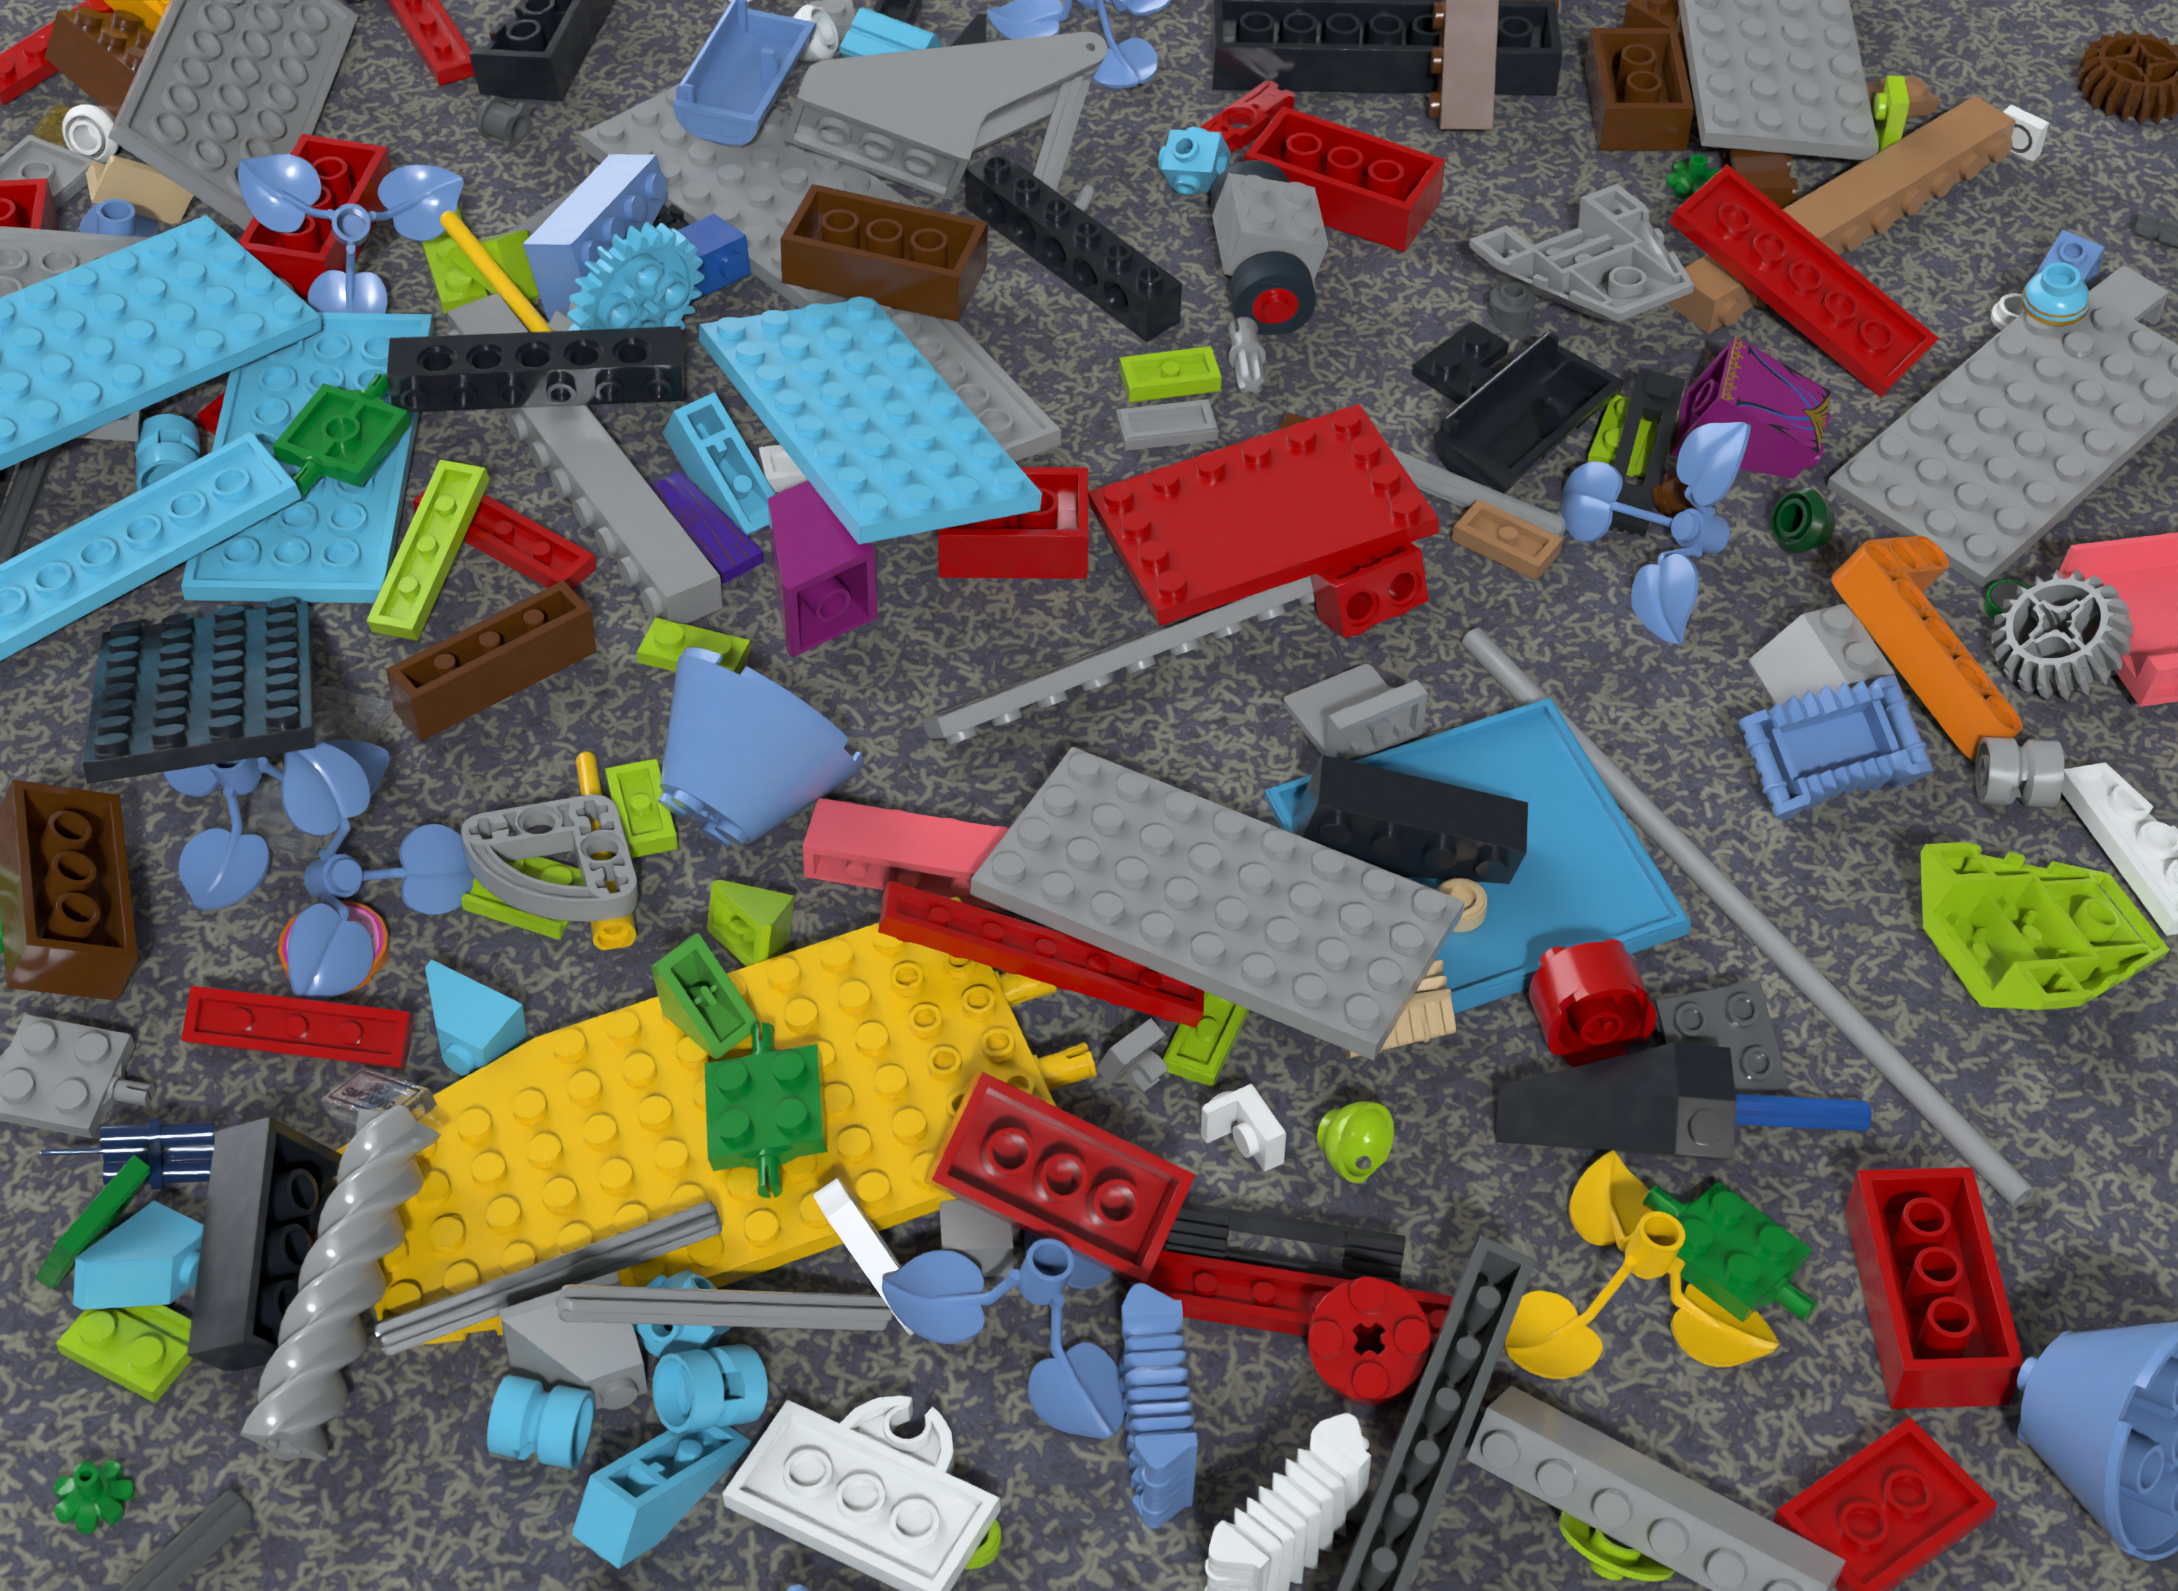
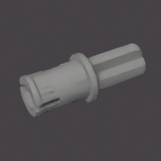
[1228,317,1266,395]

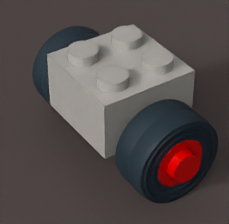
[1211,160,1329,335]

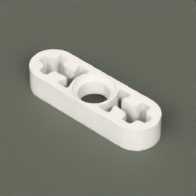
[813,1177,914,1336]

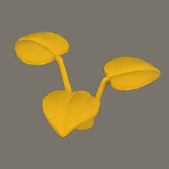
[1504,1151,1779,1379]

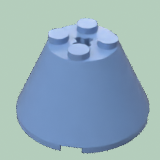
[658,647,864,847]
[2017,1321,2178,1561]

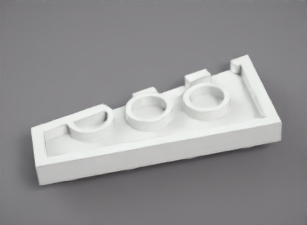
[2062,762,2178,936]

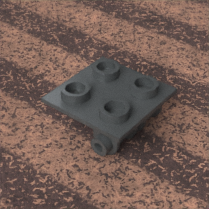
[1652,980,1789,1095]

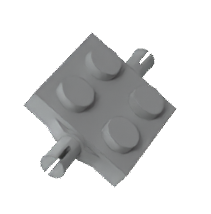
[0,1014,155,1139]

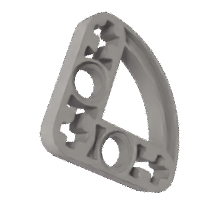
[461,795,638,921]

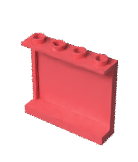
[2059,532,2178,707]

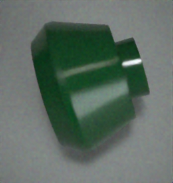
[1771,487,1836,553]

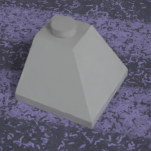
[498,1272,648,1410]

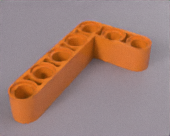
[1831,535,2023,762]

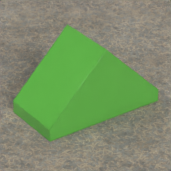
[651,933,761,1059]

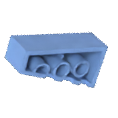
[523,154,668,322]

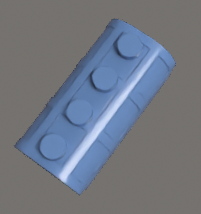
[673,0,816,145]

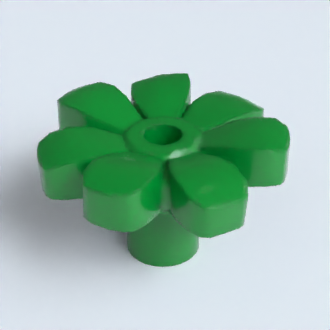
[1666,154,1719,199]
[53,1460,135,1534]

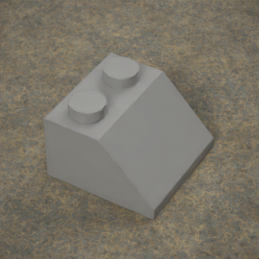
[1748,603,1895,706]

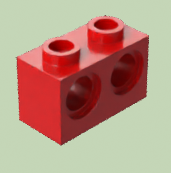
[1311,542,1429,639]

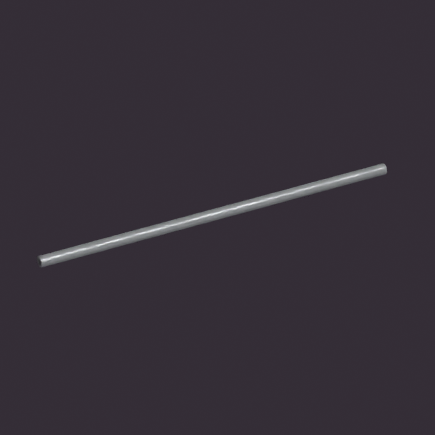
[1462,628,2035,1209]

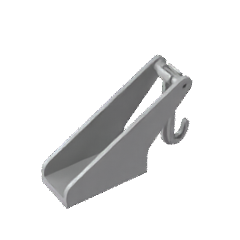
[783,31,1108,211]

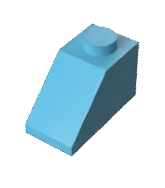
[425,959,528,1076]
[73,1201,204,1310]

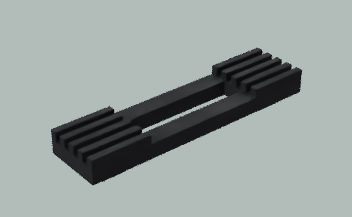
[1608,367,1686,537]
[1166,1202,1406,1286]

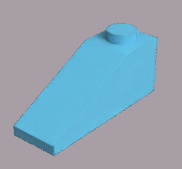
[662,392,776,536]
[572,1425,751,1569]

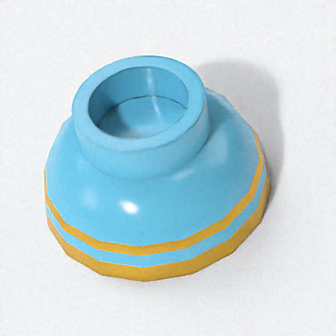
[2021,262,2090,326]

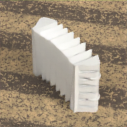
[1204,1413,1371,1591]

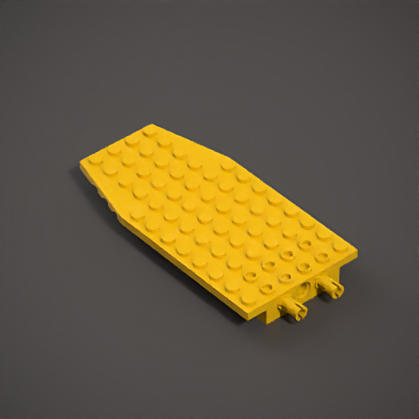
[336,896,1097,1345]

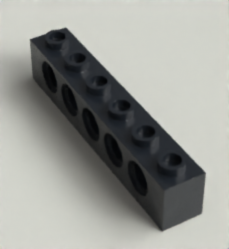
[965,150,1182,342]
[387,326,684,412]

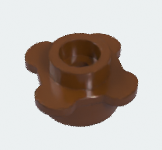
[1652,471,1696,519]

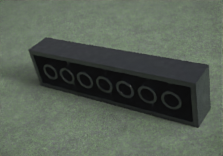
[1211,0,1563,96]

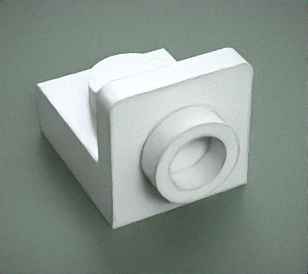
[1201,1084,1286,1172]

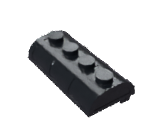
[1434,332,1624,493]

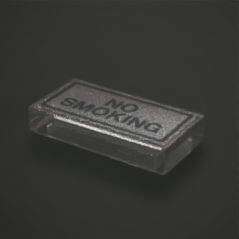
[320,1067,437,1125]

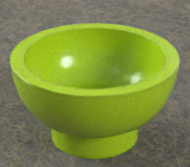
[1317,1101,1394,1183]

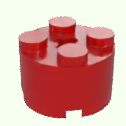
[1529,939,1656,1067]
[1308,1276,1430,1406]

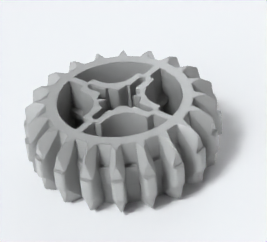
[1991,569,2133,701]

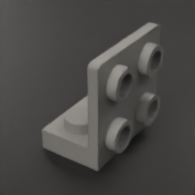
[1283,664,1428,762]

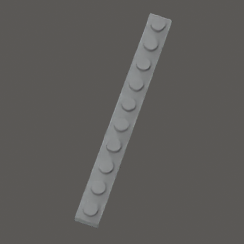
[921,576,1315,744]

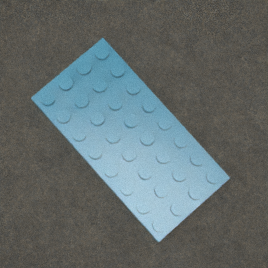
[0,215,321,470]
[699,297,1042,544]
[181,312,434,603]

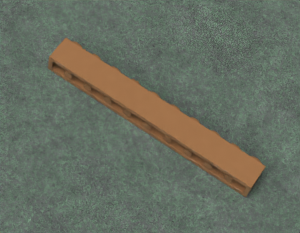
[1669,95,2016,333]

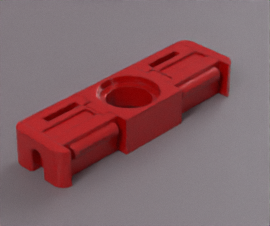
[1199,80,1295,153]

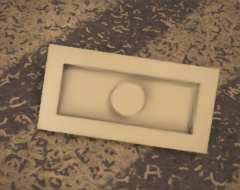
[86,156,194,224]

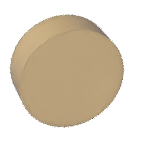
[1436,878,1487,933]

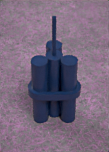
[41,1118,219,1190]

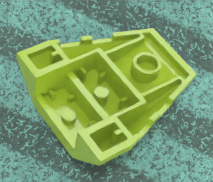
[1920,842,2170,1010]

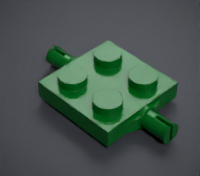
[273,372,411,496]
[705,1022,828,1198]
[1643,1181,1818,1323]

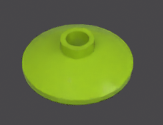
[1558,1510,1675,1581]

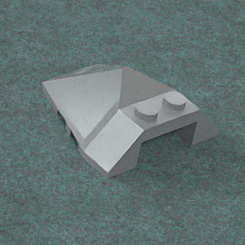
[1469,184,1694,322]

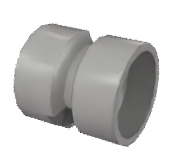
[1974,737,2064,808]

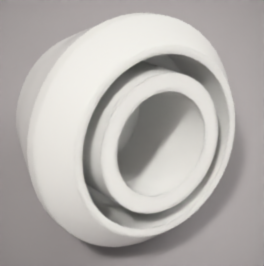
[792,4,839,61]
[62,104,119,163]

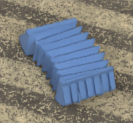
[1738,676,1934,821]
[1119,1283,1198,1529]

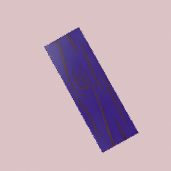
[650,470,764,584]

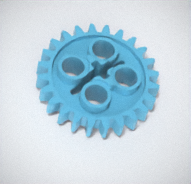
[567,222,704,331]

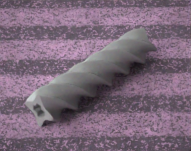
[240,1105,441,1461]

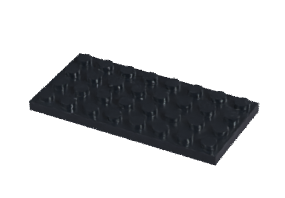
[83,598,316,784]

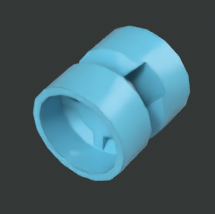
[135,414,200,491]
[653,1344,768,1433]
[487,1375,595,1471]

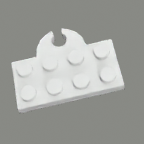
[722,1396,1001,1591]

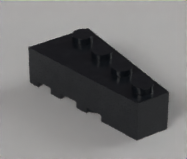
[469,0,615,101]
[1292,755,1528,884]
[187,1117,343,1371]

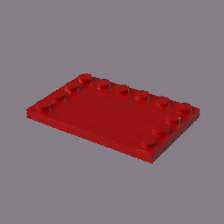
[1088,404,1439,626]

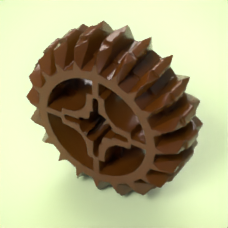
[2077,30,2178,126]

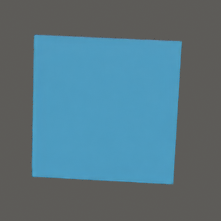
[1264,697,1691,1014]

